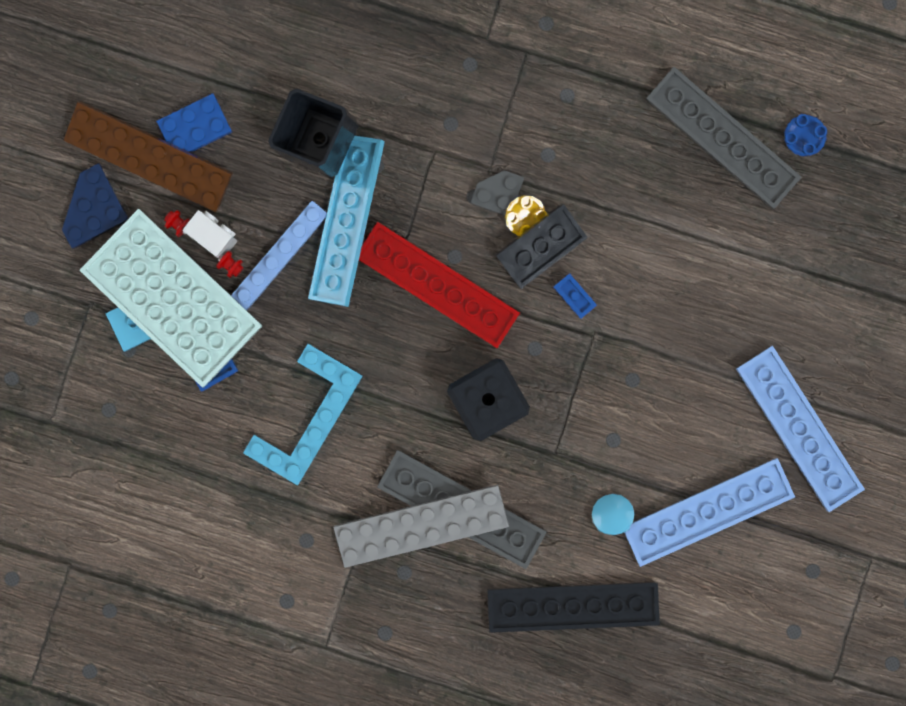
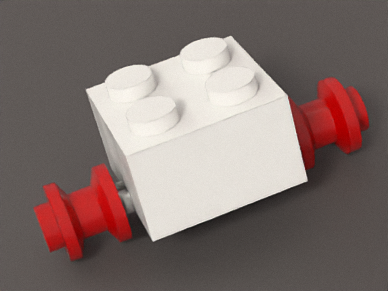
[164,210,244,278]

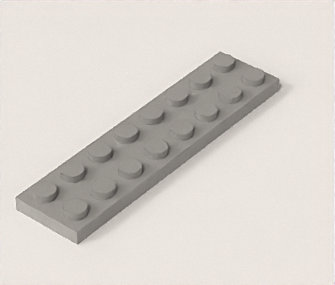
[333,484,509,568]

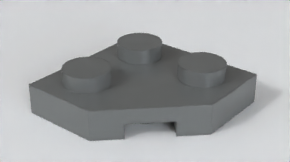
[470,170,524,216]

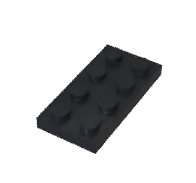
[495,204,588,289]

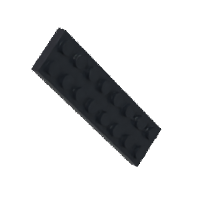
[487,582,660,633]

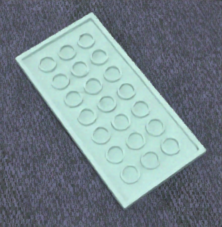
[80,209,262,388]

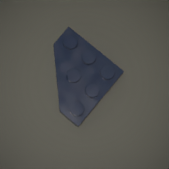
[62,163,129,249]

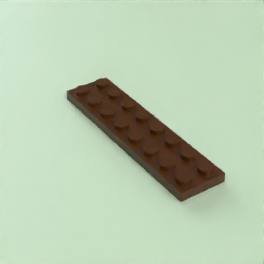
[63,101,233,212]

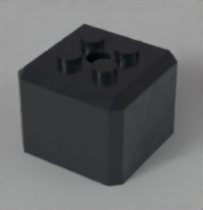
[268,89,359,177]
[447,358,530,441]

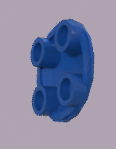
[784,114,827,156]

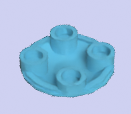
[592,494,634,535]

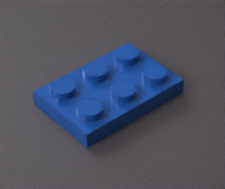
[157,94,232,153]

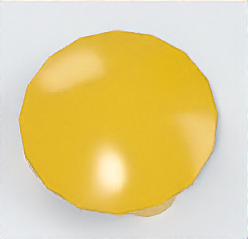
[505,195,547,236]

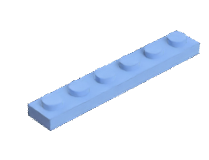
[231,201,327,311]

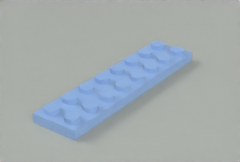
[736,346,865,512]
[624,458,795,567]

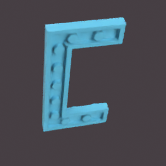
[243,344,363,485]

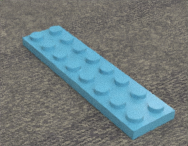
[308,136,385,307]

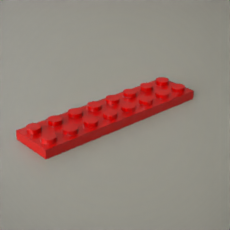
[359,222,520,348]

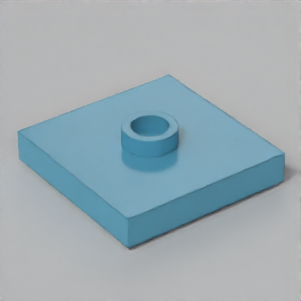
[105,308,151,352]

